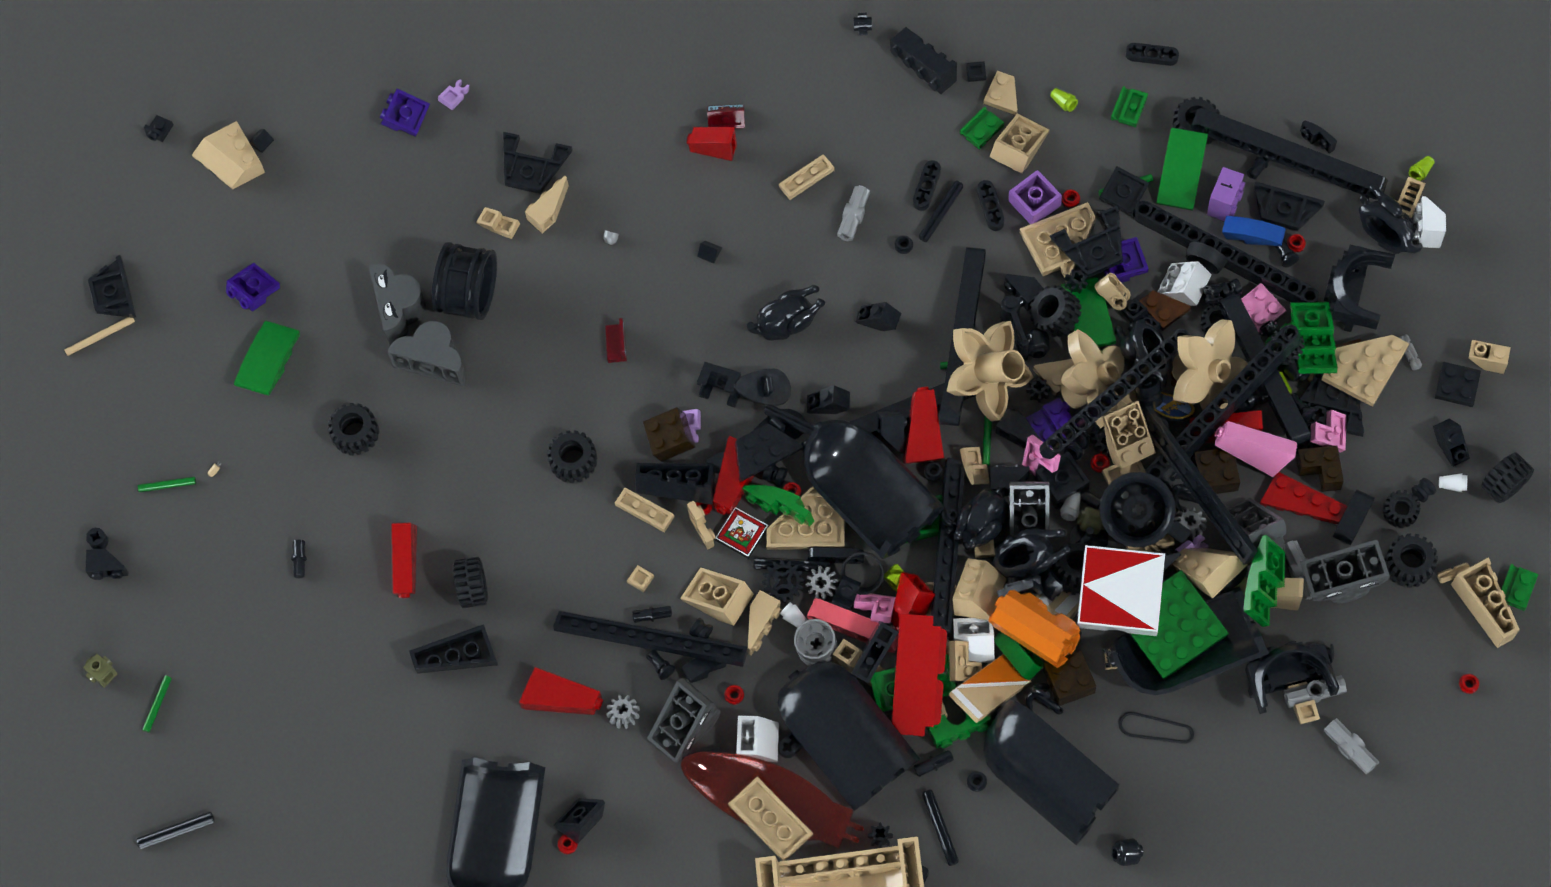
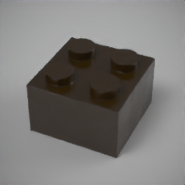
[643,407,696,462]
[1193,448,1240,494]
[1043,650,1096,706]

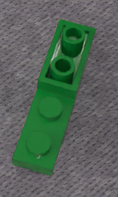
[742,485,814,527]

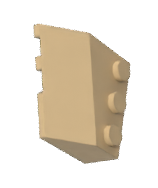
[192,121,265,189]
[1171,548,1253,598]

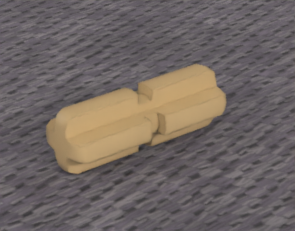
[1437,563,1470,583]

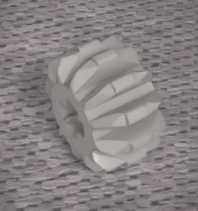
[1174,507,1206,540]
[806,566,839,599]
[606,695,640,729]

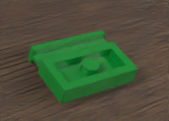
[1111,86,1148,127]
[960,107,1004,150]
[1501,564,1539,611]

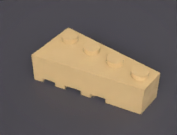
[1451,557,1520,648]

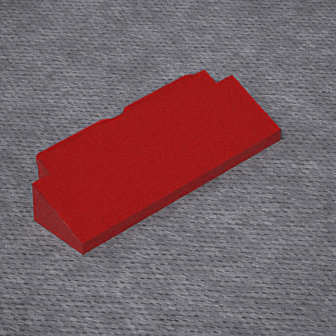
[891,614,947,736]

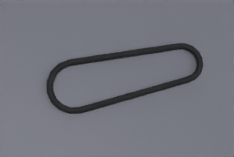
[1119,712,1194,743]

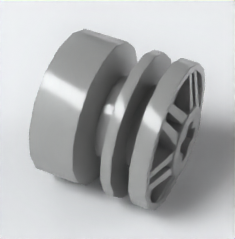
[794,619,838,666]

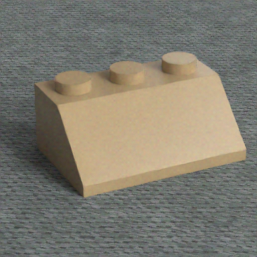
[953,558,1007,620]

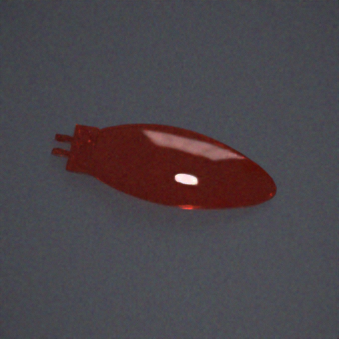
[681,752,864,848]

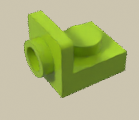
[884,564,904,591]

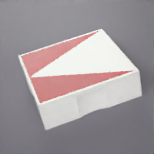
[1077,545,1165,636]

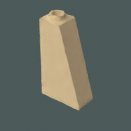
[1225,577,1304,611]

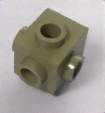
[83,654,118,688]

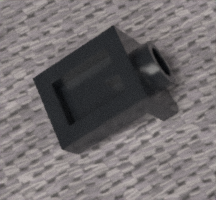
[144,115,174,142]
[832,575,861,610]

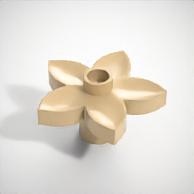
[1172,320,1250,410]
[947,321,1034,421]
[1061,329,1137,428]

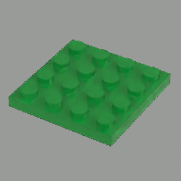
[1129,570,1229,680]

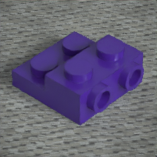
[379,88,430,137]
[1104,237,1149,283]
[226,263,280,312]
[1026,398,1079,448]

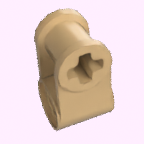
[1095,273,1131,310]

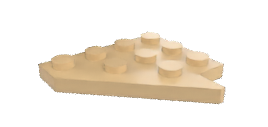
[1020,202,1096,282]
[1321,335,1409,407]
[766,486,845,550]

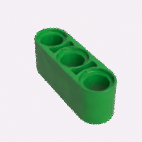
[994,631,1044,680]

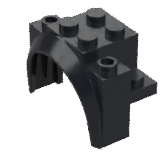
[1324,244,1395,332]
[1245,641,1340,714]

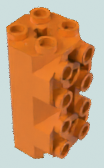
[988,590,1080,668]

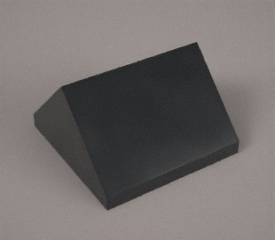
[554,798,605,844]

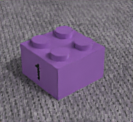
[1207,167,1246,221]
[1009,170,1062,225]

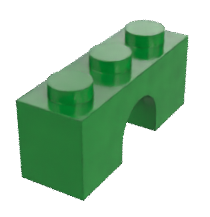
[926,710,991,749]

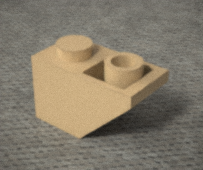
[1469,340,1511,374]

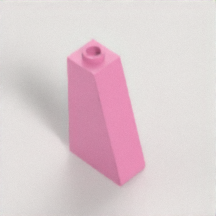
[1215,421,1297,477]

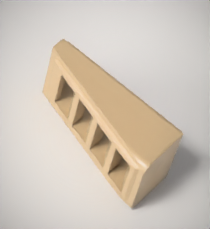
[1398,177,1426,218]

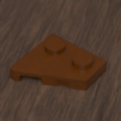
[1139,291,1191,331]

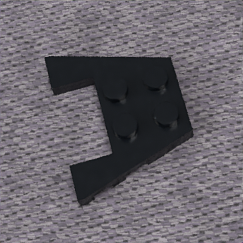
[503,132,573,194]
[1050,205,1123,278]
[1300,373,1364,437]

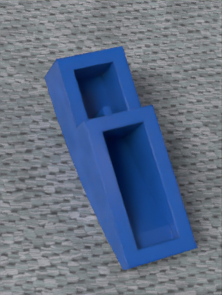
[1222,216,1286,246]

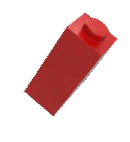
[687,127,737,161]
[891,572,935,630]

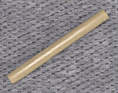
[64,317,135,356]

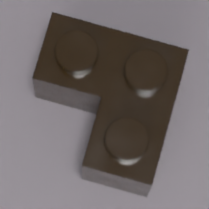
[1296,446,1344,492]

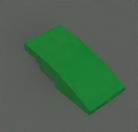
[1156,127,1208,211]
[1061,277,1116,347]
[1290,302,1338,374]
[234,320,300,396]
[1244,535,1285,627]
[871,654,957,712]

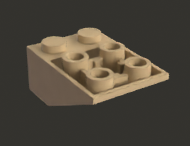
[1103,400,1156,468]

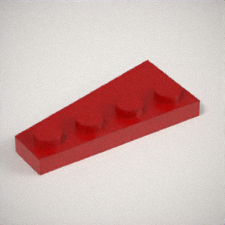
[1260,472,1348,525]

